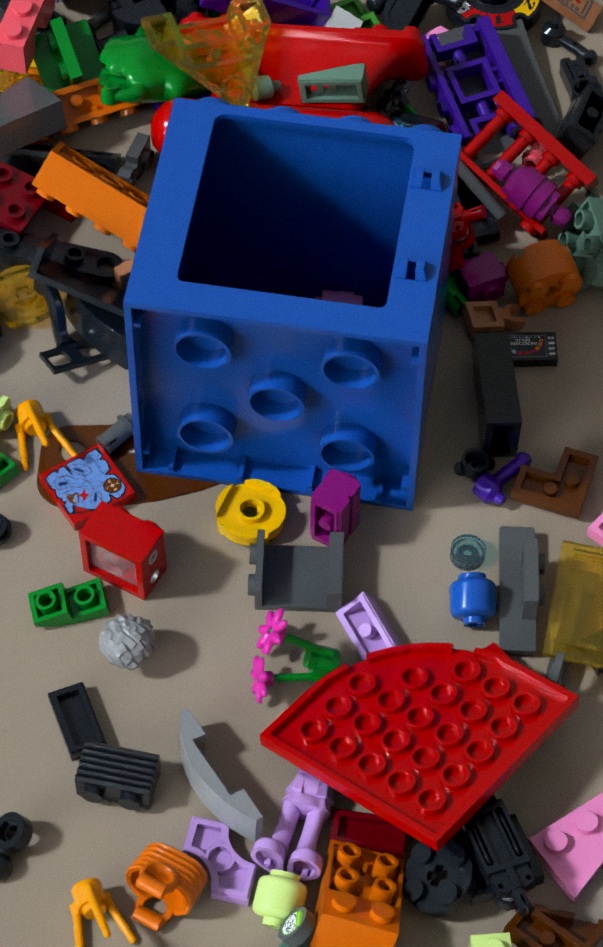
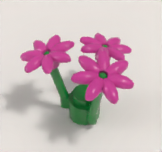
[250,608,340,704]

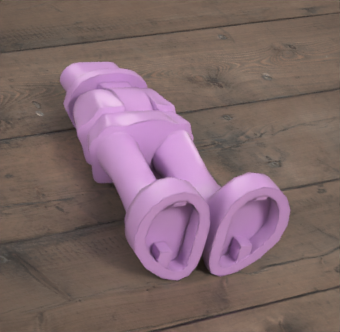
[250,768,334,881]

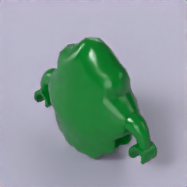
[98,26,214,105]

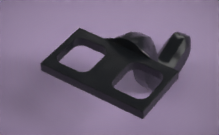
[34,280,108,375]

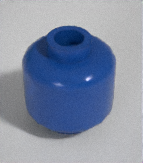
[449,572,497,628]

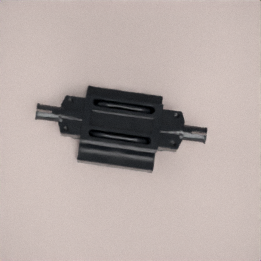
[451,794,544,916]

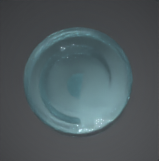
[450,534,486,571]

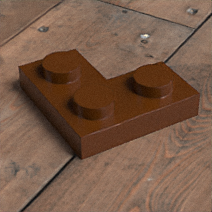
[511,447,599,519]

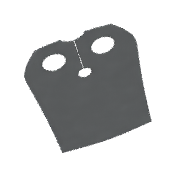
[437,19,559,153]

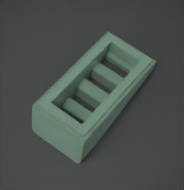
[298,63,369,103]

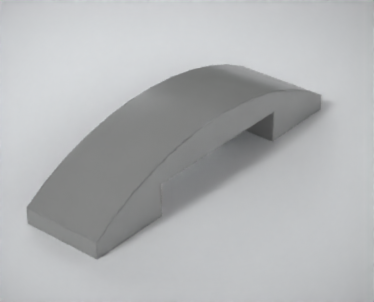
[179,707,263,842]

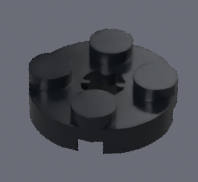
[402,839,479,918]

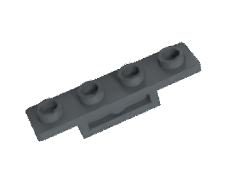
[499,526,546,655]

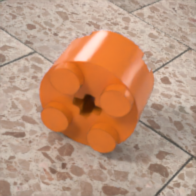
[506,239,583,315]

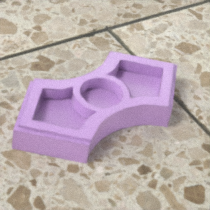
[183,816,258,907]

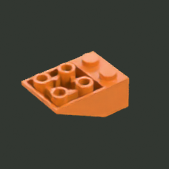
[309,839,405,947]

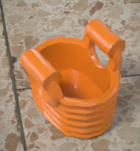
[125,842,208,932]

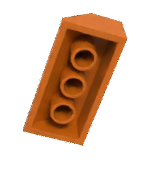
[32,141,150,252]

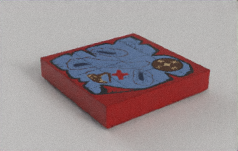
[39,443,136,531]

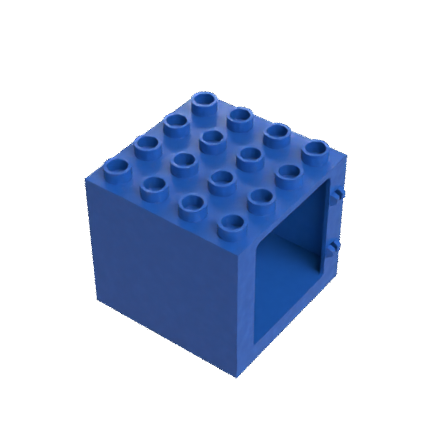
[123,97,462,511]

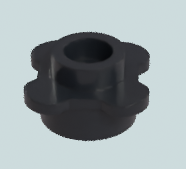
[454,448,495,484]

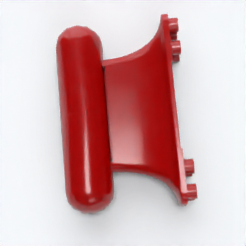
[150,12,429,153]

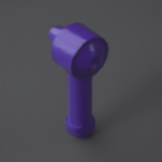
[472,452,532,506]

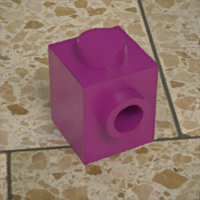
[455,251,508,302]

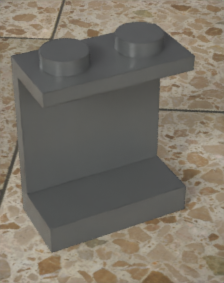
[248,529,344,612]

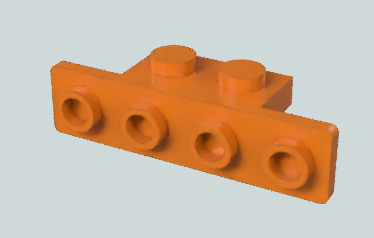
[31,78,144,144]

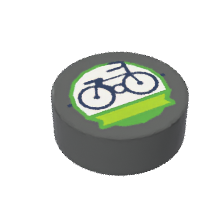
[278,906,316,947]

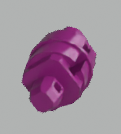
[491,159,573,227]

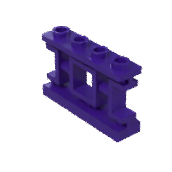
[421,15,537,145]

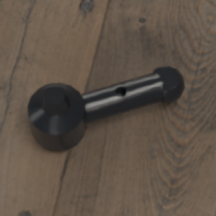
[541,17,597,66]

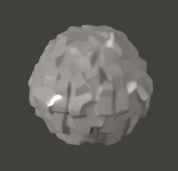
[99,614,157,671]

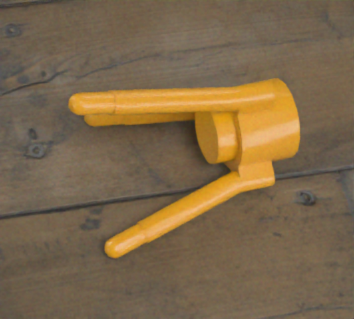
[14,399,78,471]
[69,878,137,947]

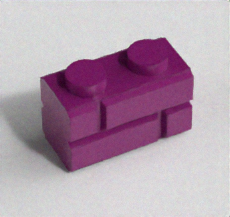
[310,469,361,547]

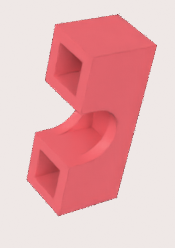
[0,0,56,74]

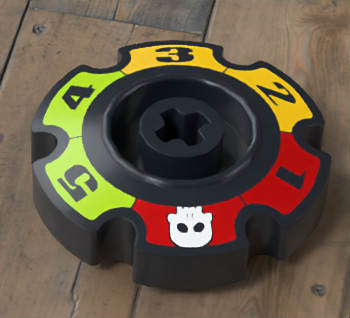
[446,0,543,31]

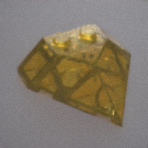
[140,0,271,107]

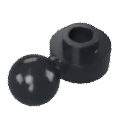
[0,812,33,882]

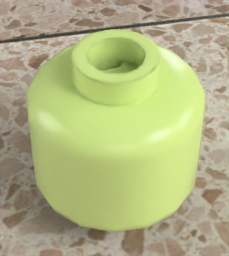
[252,869,307,930]

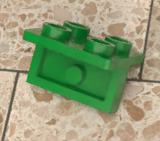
[33,17,104,92]

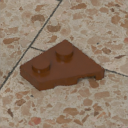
[503,903,603,947]

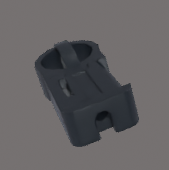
[559,55,602,103]

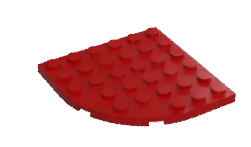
[260,643,579,852]

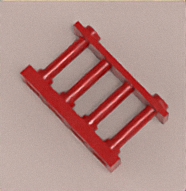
[460,90,599,240]

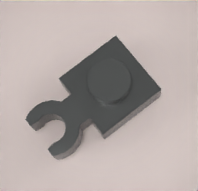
[117,132,154,186]

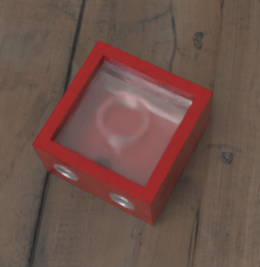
[79,501,167,601]

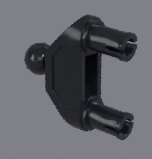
[366,0,464,30]

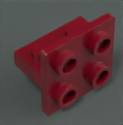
[0,161,47,235]

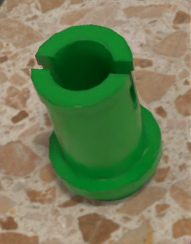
[446,276,470,317]

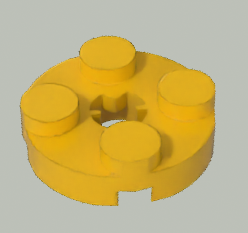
[215,479,286,546]

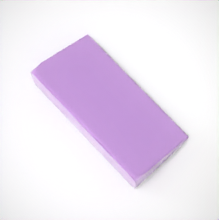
[335,592,402,661]

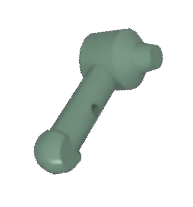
[235,55,281,101]

